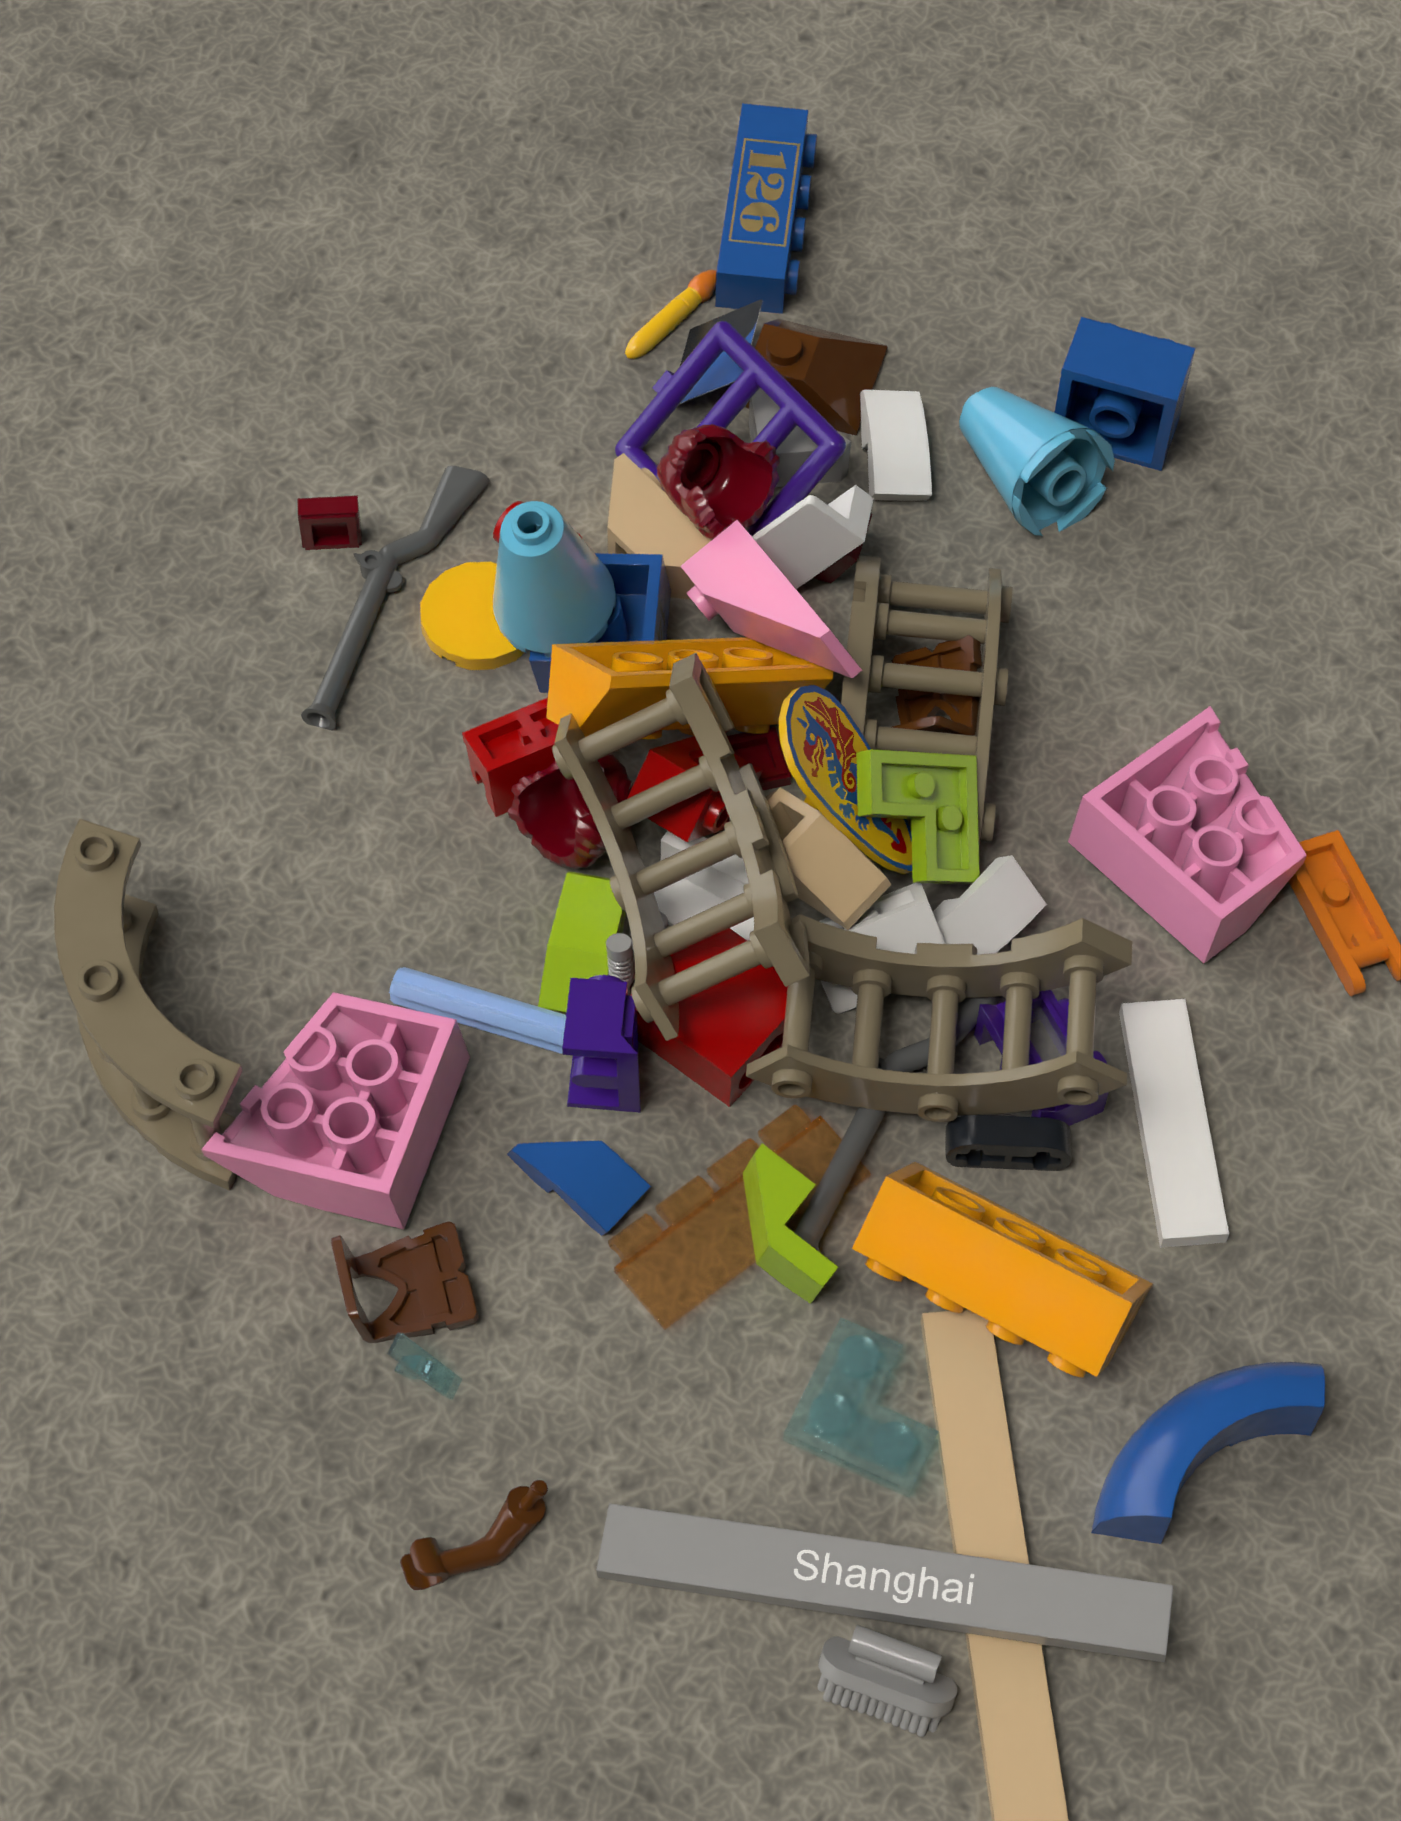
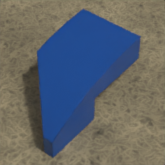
[507,1141,651,1236]

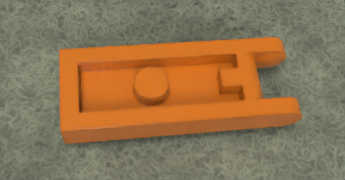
[1288,830,1401,996]

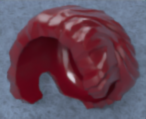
[657,424,780,541]
[508,754,633,869]

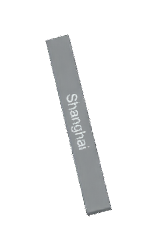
[596,1503,1173,1663]

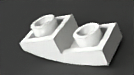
[860,390,932,501]
[933,855,1047,955]

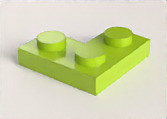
[856,749,980,884]

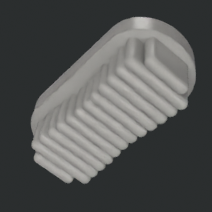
[818,1625,957,1737]

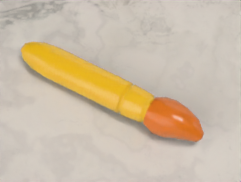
[625,269,717,359]

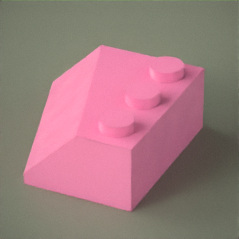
[1068,706,1307,963]
[201,992,470,1229]

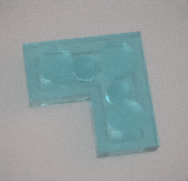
[783,1317,939,1498]

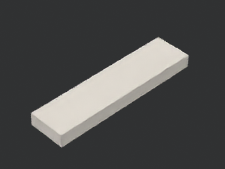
[1119,999,1229,1248]

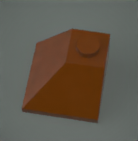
[746,319,888,436]

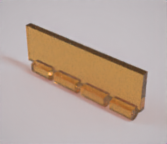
[608,1105,871,1330]

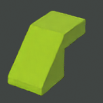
[538,871,626,1012]
[742,1143,838,1304]

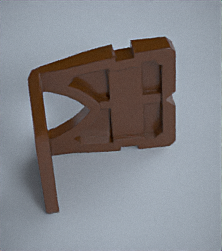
[892,635,982,736]
[331,1221,479,1343]

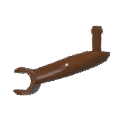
[400,1480,548,1590]

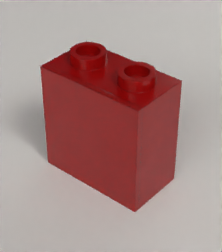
[630,928,788,1107]

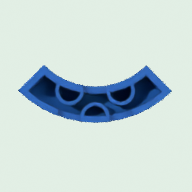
[1091,1362,1325,1544]

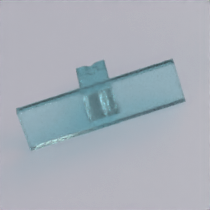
[387,1333,462,1400]

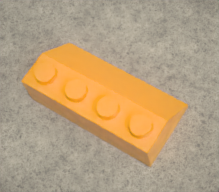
[546,637,834,739]
[852,1162,1153,1378]

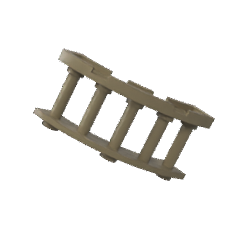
[841,555,1013,846]
[552,653,810,1041]
[54,819,242,1190]
[746,914,1132,1122]

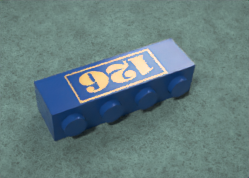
[715,103,817,314]

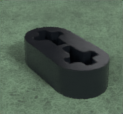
[945,1114,1072,1171]

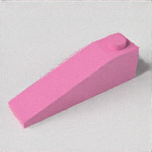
[681,520,862,678]

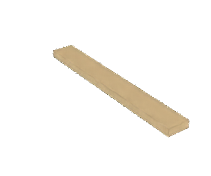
[921,1309,1069,1821]

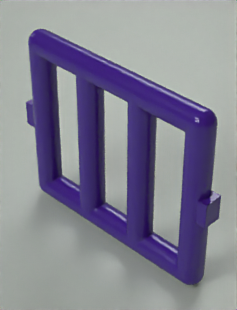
[615,321,846,536]

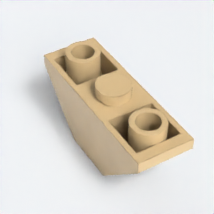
[607,453,711,599]
[766,787,891,930]

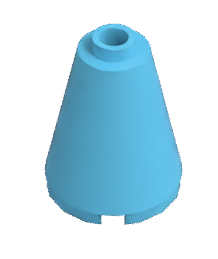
[959,387,1115,536]
[493,501,617,658]

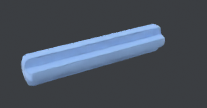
[389,967,566,1054]

